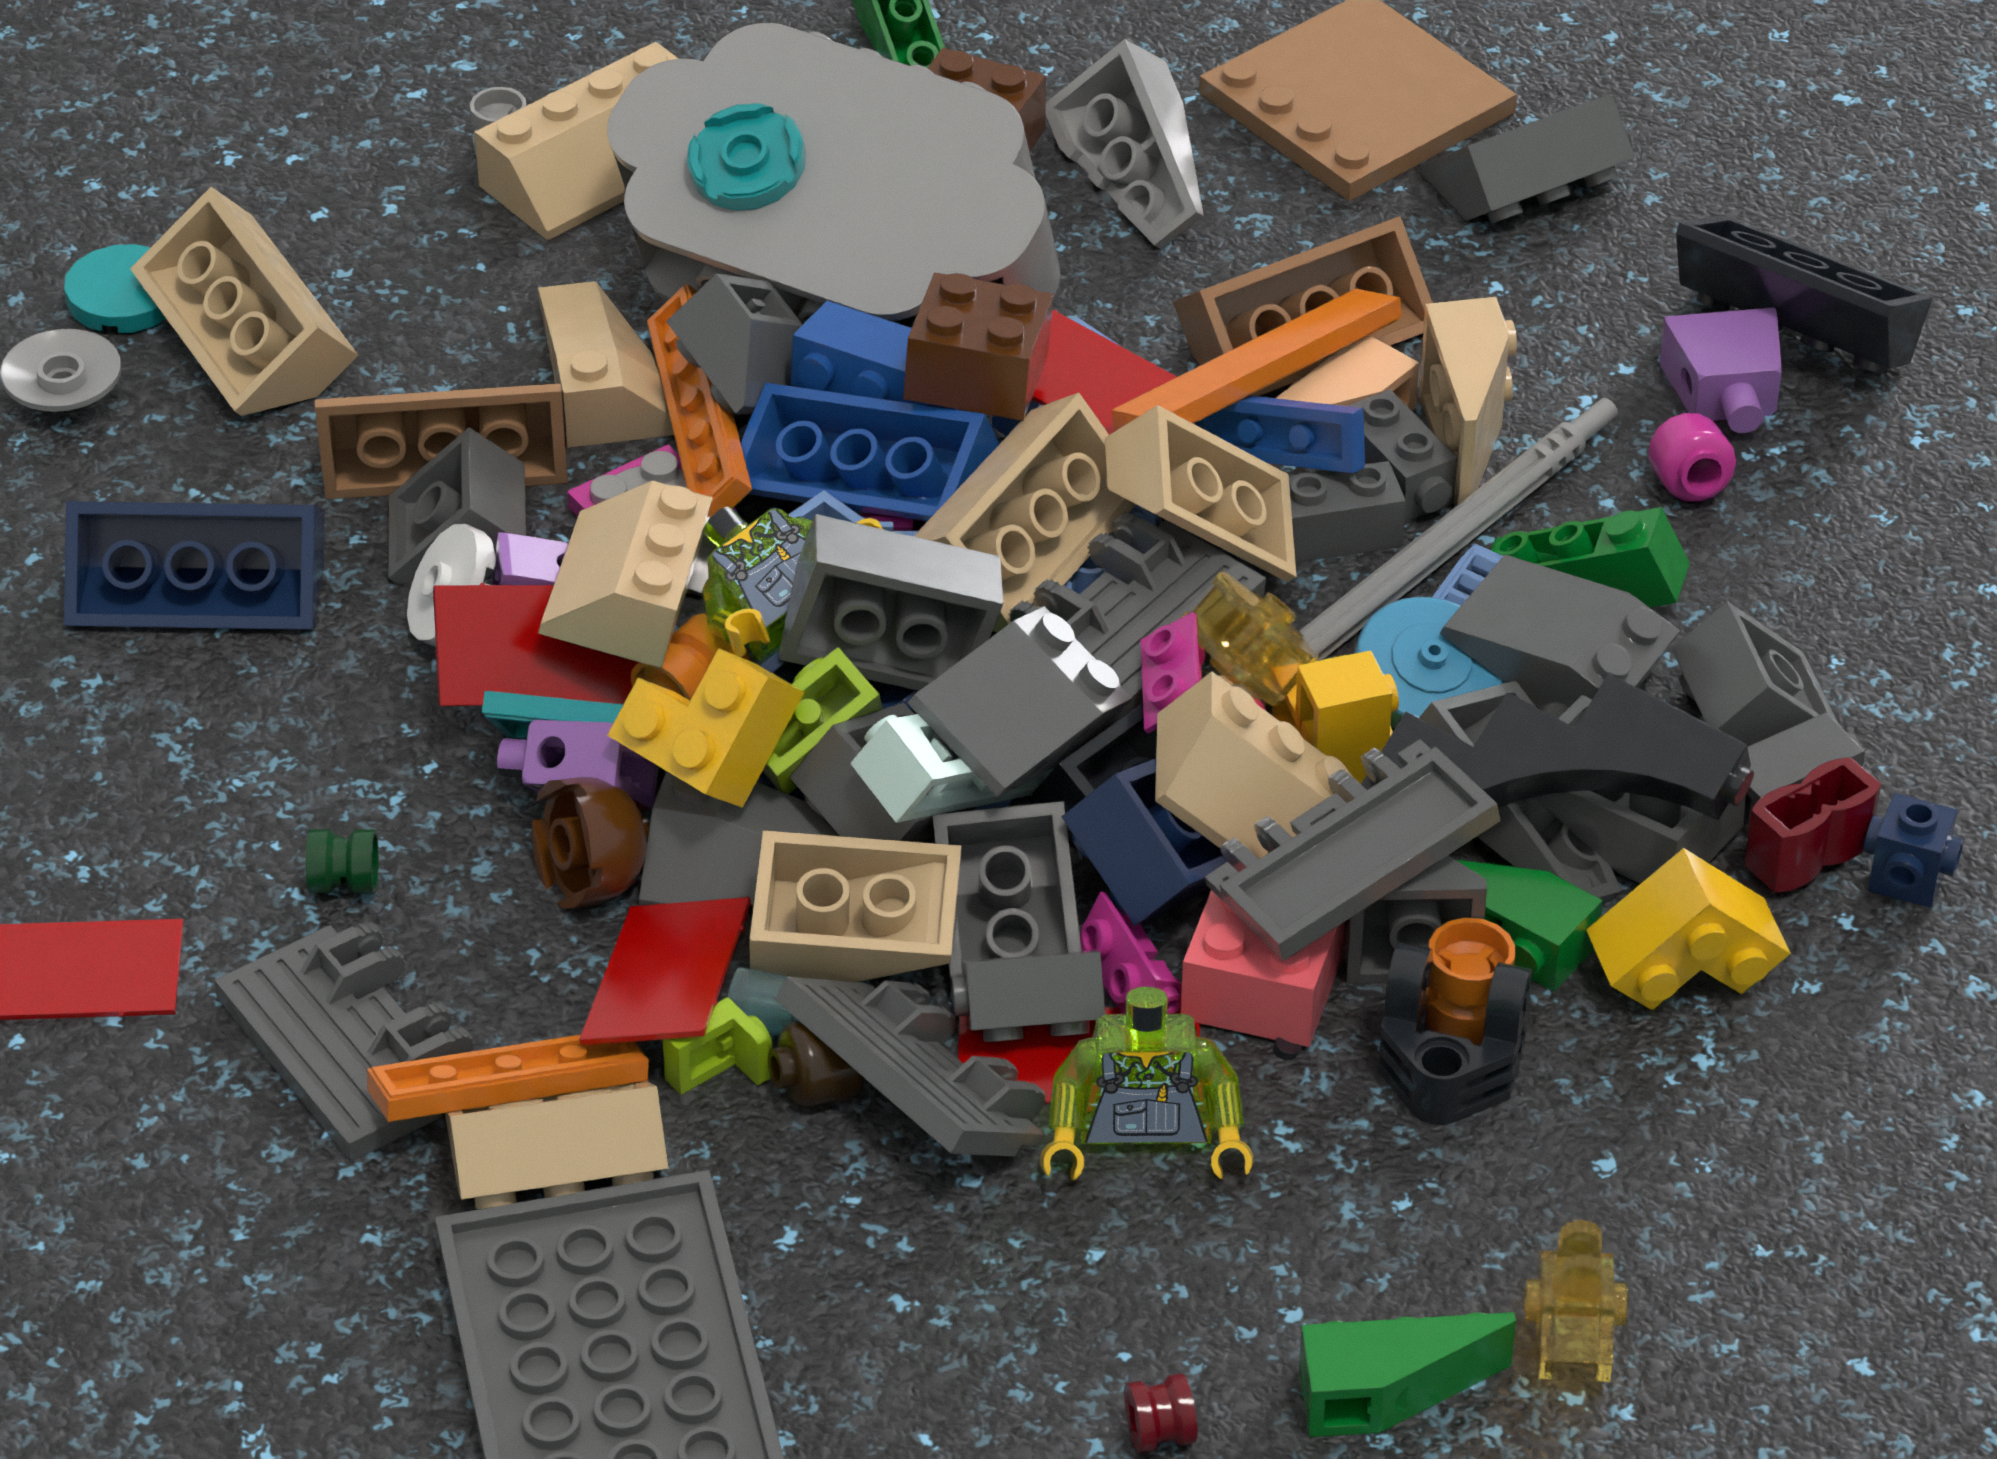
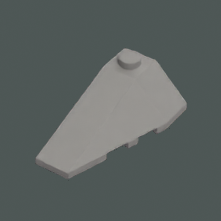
[1046,39,1204,249]

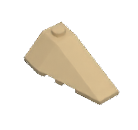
[538,281,674,448]

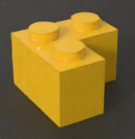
[607,648,805,808]
[1272,650,1399,784]
[1586,848,1791,1010]

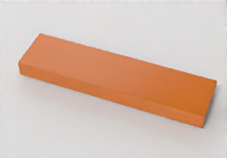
[367,1035,649,1122]

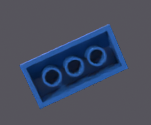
[741,383,1000,521]

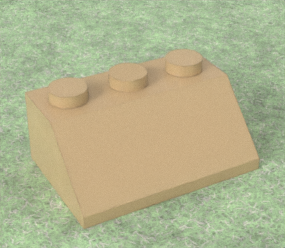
[1105,405,1297,582]
[538,480,713,668]
[1155,671,1352,859]
[445,1081,669,1209]

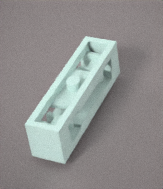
[850,714,1055,823]

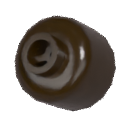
[768,1020,865,1108]

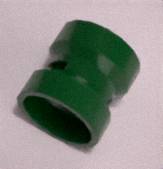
[306,829,379,894]

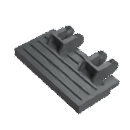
[1008,512,1266,728]
[1205,739,1500,961]
[214,921,475,1162]
[775,976,1046,1157]

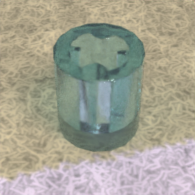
[728,967,798,1035]

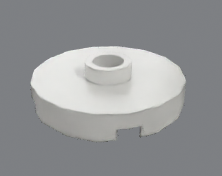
[407,524,496,647]

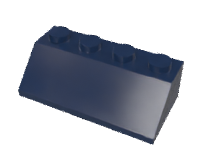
[64,501,325,630]

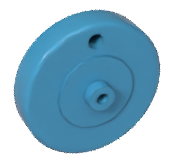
[1353,597,1504,729]

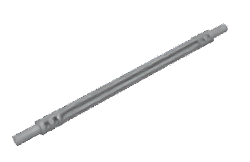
[1231,398,1618,707]

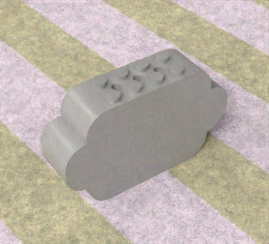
[607,23,1060,328]

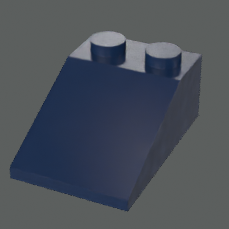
[1061,758,1226,926]

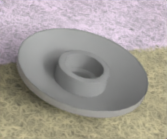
[1,329,121,412]

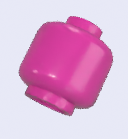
[1648,413,1736,502]

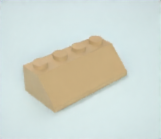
[475,42,679,241]
[130,187,358,416]
[914,392,1136,633]

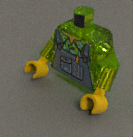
[702,506,883,661]
[1040,986,1253,1180]

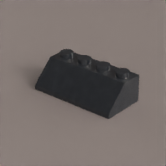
[1676,215,1933,373]

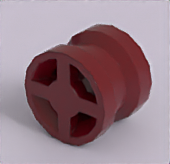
[1124,1373,1198,1454]

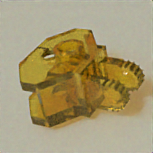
[1181,572,1319,706]
[1524,1219,1627,1382]

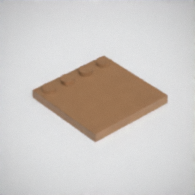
[1199,0,1517,201]

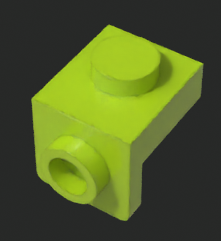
[662,997,772,1095]

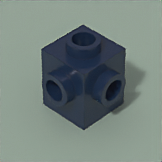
[1864,793,1964,908]

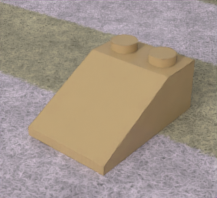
[1419,297,1517,507]
[750,831,961,987]

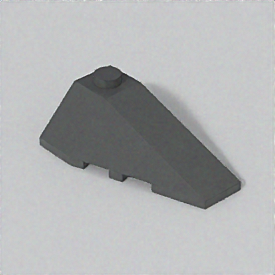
[1419,681,1621,902]
[639,771,839,906]

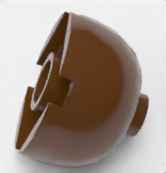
[531,777,650,909]

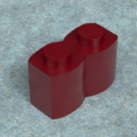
[1744,757,1881,892]

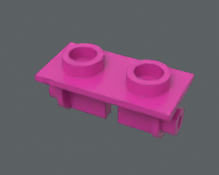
[1141,612,1205,734]
[1080,892,1182,1026]

